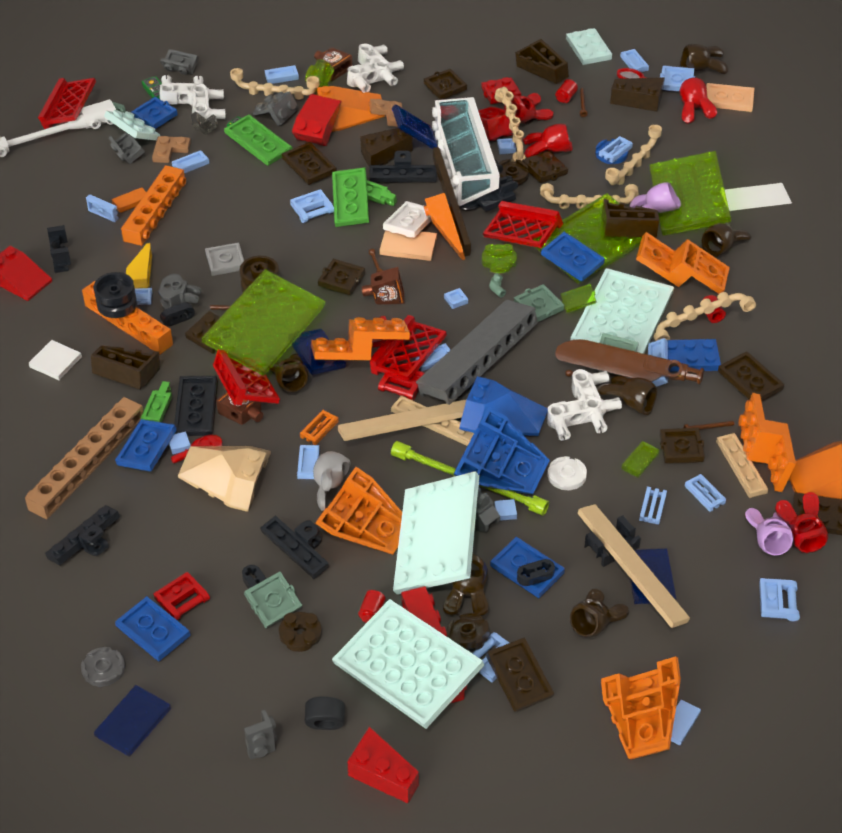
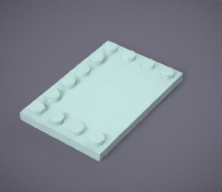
[570,268,674,354]
[393,471,479,595]
[332,599,484,729]

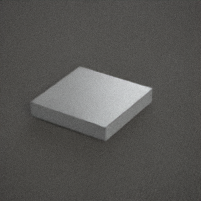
[205,243,244,276]

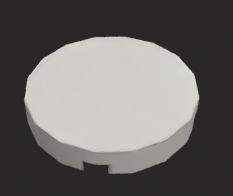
[547,456,587,490]

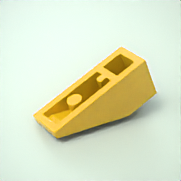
[126,243,152,288]

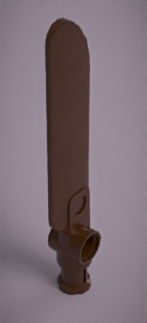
[555,339,704,385]

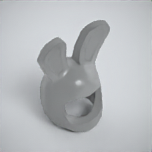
[313,451,351,511]

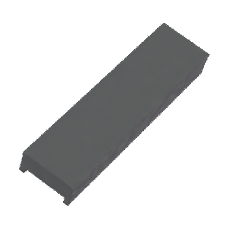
[416,300,538,405]

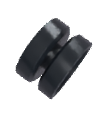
[93,272,137,318]

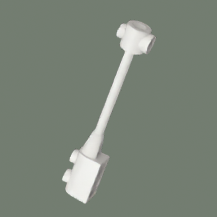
[0,99,116,157]

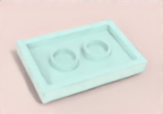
[566,28,612,65]
[104,110,160,141]

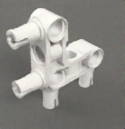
[347,44,404,93]
[160,75,225,125]
[547,369,622,441]

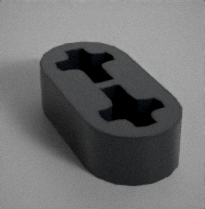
[160,302,195,327]
[517,559,555,586]
[242,565,267,589]

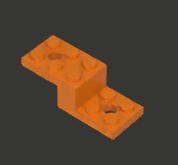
[636,232,730,294]
[311,317,410,360]
[738,393,796,492]

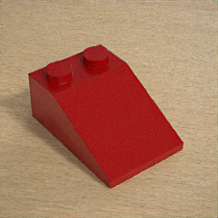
[292,94,341,146]
[465,106,516,141]
[0,246,52,301]

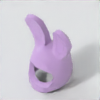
[629,182,681,214]
[745,508,794,556]

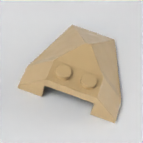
[178,446,271,512]

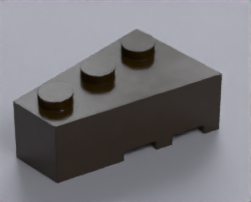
[515,39,569,84]
[91,345,160,390]

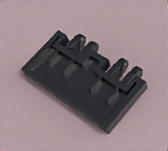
[460,159,518,212]

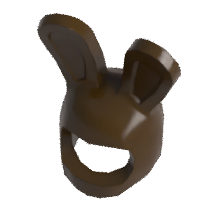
[680,44,728,74]
[701,221,752,257]
[263,354,308,392]
[597,376,657,415]
[443,554,489,616]
[570,589,629,637]

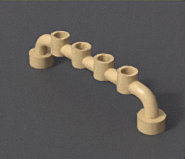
[230,68,320,100]
[495,87,526,162]
[605,125,662,185]
[540,183,639,209]
[654,292,756,341]

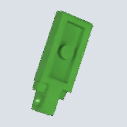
[367,180,397,206]
[141,381,172,422]

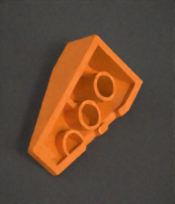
[423,193,465,260]

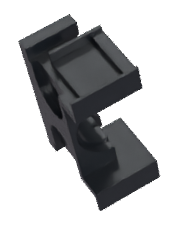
[47,225,71,273]
[584,515,641,567]

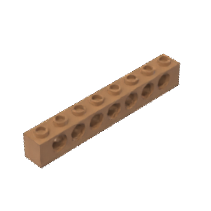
[25,397,143,519]

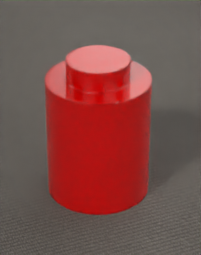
[555,79,578,103]
[703,295,726,323]
[358,590,386,623]

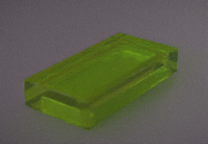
[622,441,659,478]

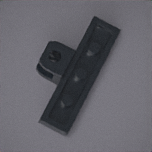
[369,151,436,182]
[45,505,120,565]
[260,515,329,579]

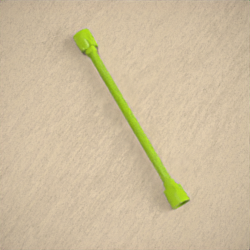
[391,441,549,516]

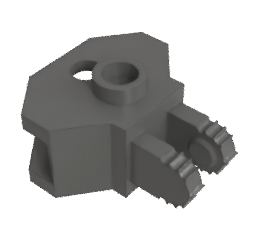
[158,273,202,310]
[475,487,500,532]

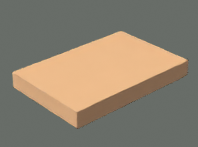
[706,83,754,112]
[379,230,437,261]

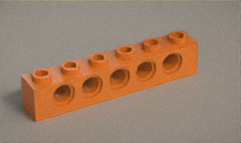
[121,165,186,246]
[82,281,173,355]

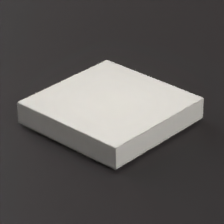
[29,340,82,380]

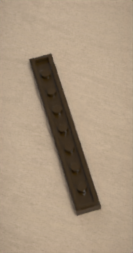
[433,147,471,256]

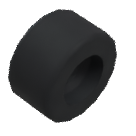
[305,696,345,730]

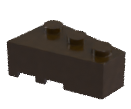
[610,77,665,112]
[360,126,413,166]
[602,199,659,238]

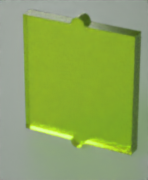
[561,284,597,313]

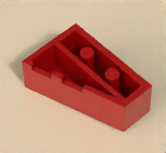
[347,727,419,803]

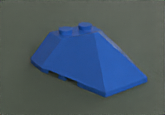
[459,376,548,436]
[453,407,550,495]

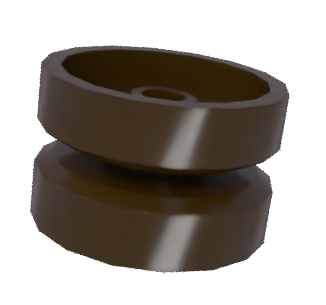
[239,255,280,300]

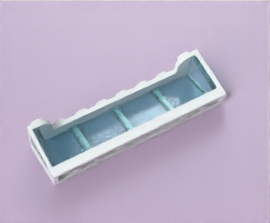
[432,97,499,206]

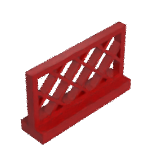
[38,78,96,129]
[483,201,563,248]
[369,315,447,381]
[213,349,280,405]

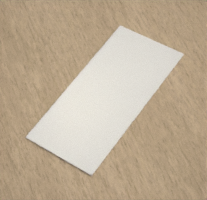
[719,183,792,211]

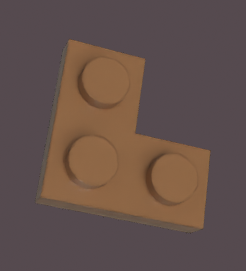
[369,99,405,127]
[152,136,191,163]

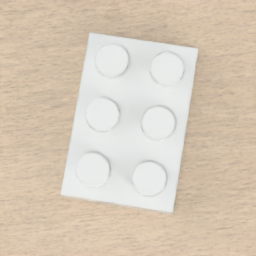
[383,201,431,238]

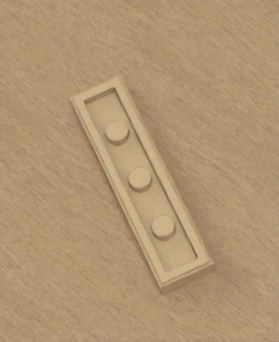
[716,433,768,498]

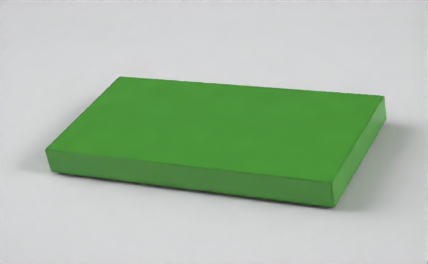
[224,114,292,166]
[332,168,369,227]

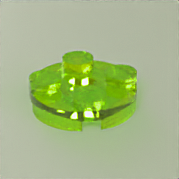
[305,59,334,89]
[482,244,517,273]

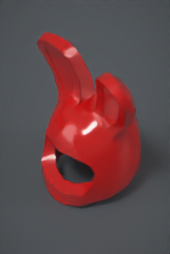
[679,77,717,124]
[504,93,553,124]
[523,124,573,158]
[775,492,828,553]

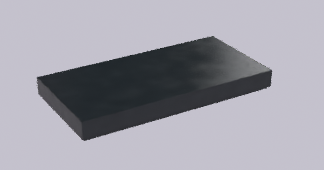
[174,376,218,436]

